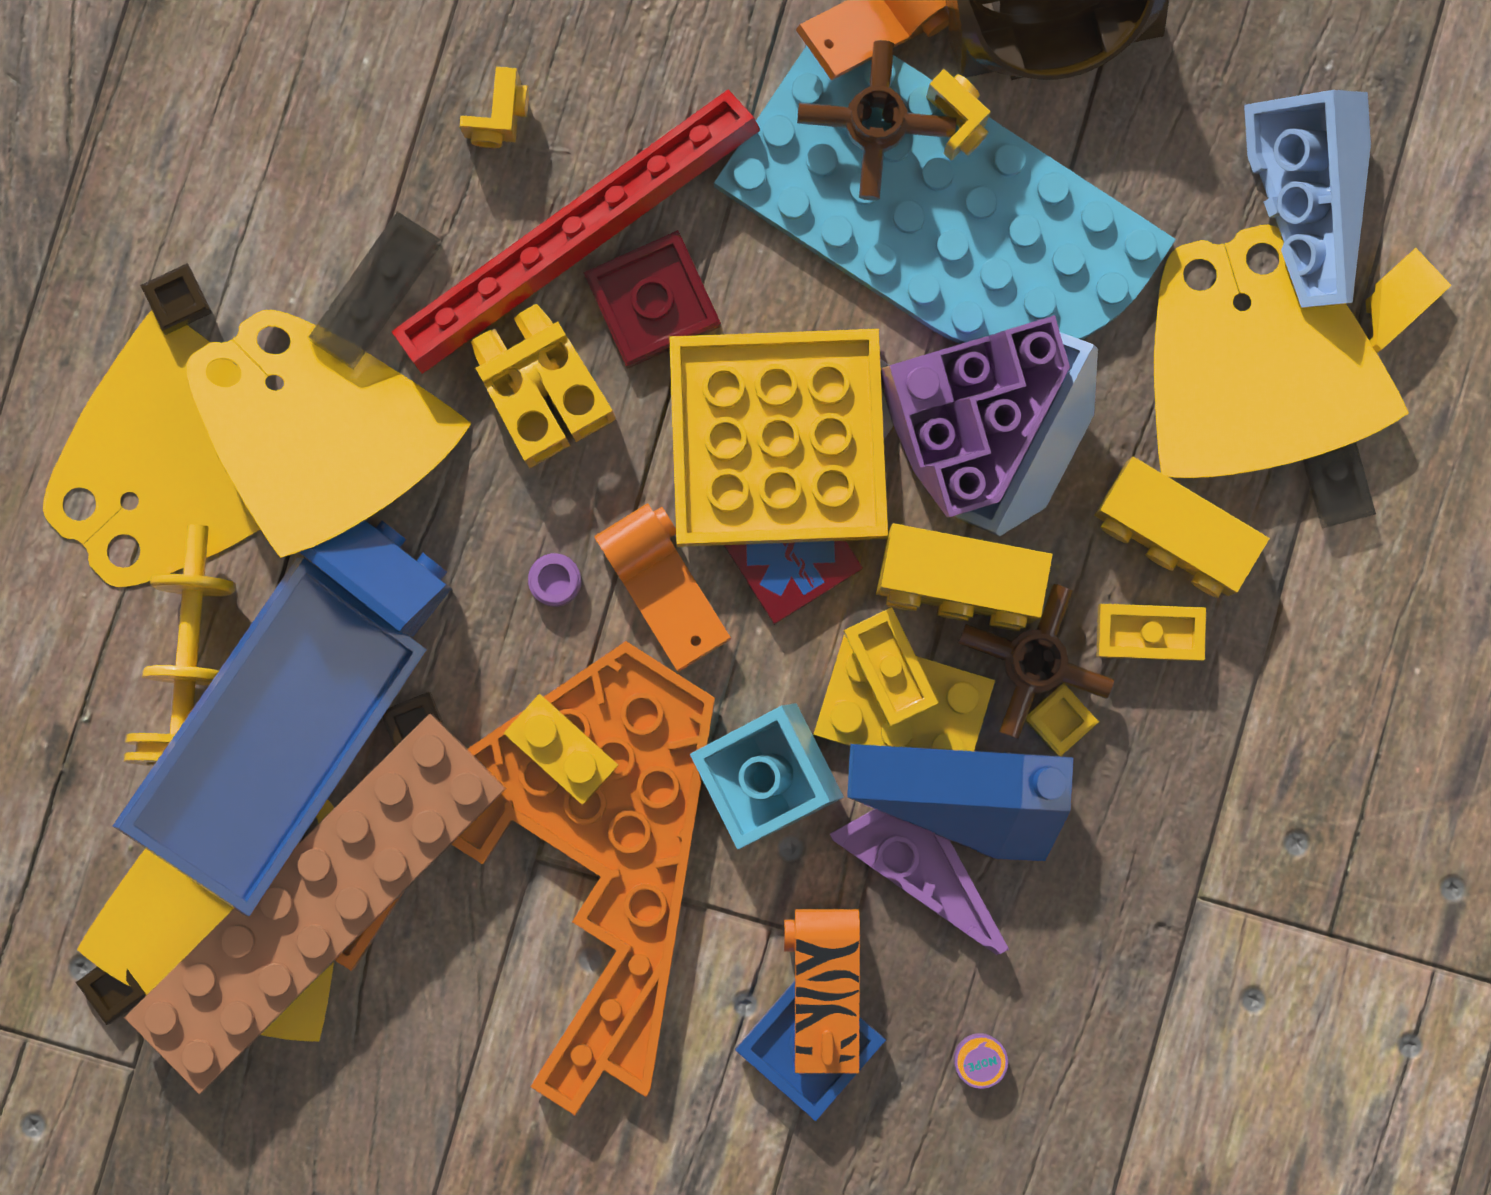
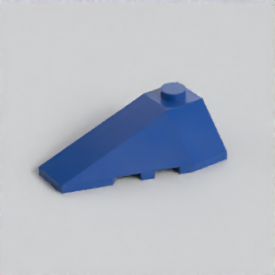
[847,744,1073,861]

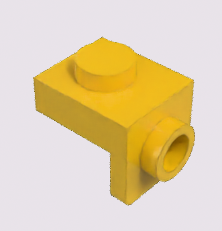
[459,66,529,148]
[926,69,991,161]

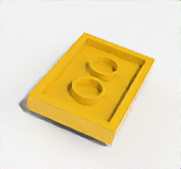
[813,634,995,751]

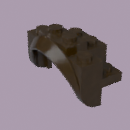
[946,0,1169,80]

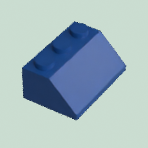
[300,520,452,638]

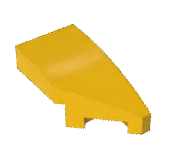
[1365,248,1452,353]

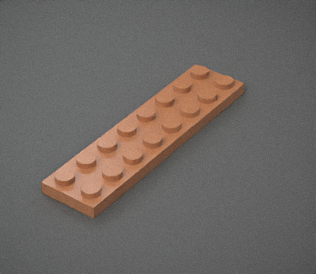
[124,713,507,1094]

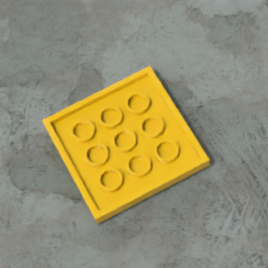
[669,329,888,547]

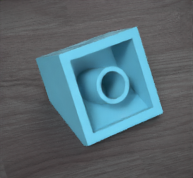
[690,703,844,850]

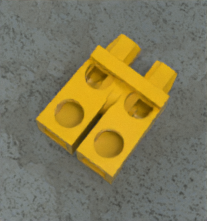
[471,304,616,469]

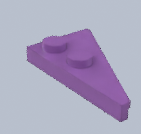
[829,809,1009,955]

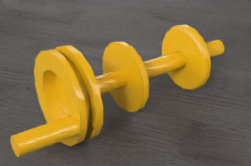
[123,524,236,766]

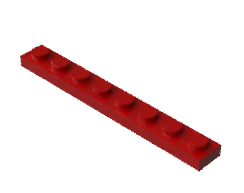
[391,89,760,374]

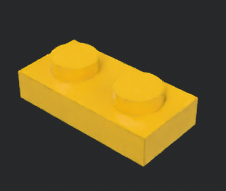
[1096,604,1206,661]
[843,607,938,727]
[504,694,619,805]

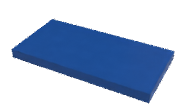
[113,558,427,916]

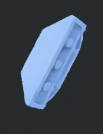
[955,332,1098,536]

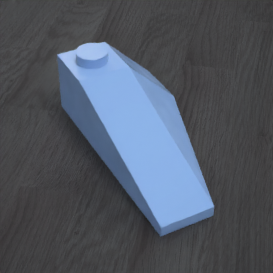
[1244,90,1371,308]

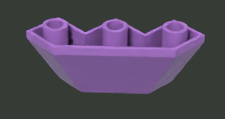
[881,315,1070,518]

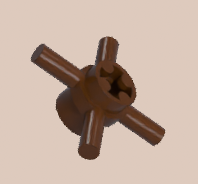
[797,40,957,201]
[958,584,1114,739]

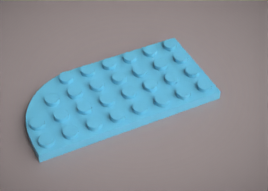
[714,45,1176,344]

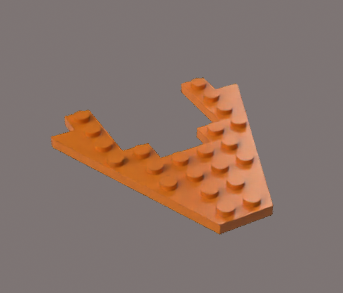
[335,641,715,1115]

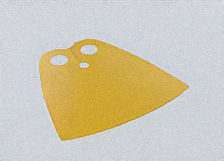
[1154,224,1409,478]
[43,310,261,587]
[186,310,471,558]
[77,800,334,1042]

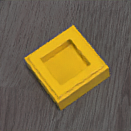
[1026,683,1099,757]

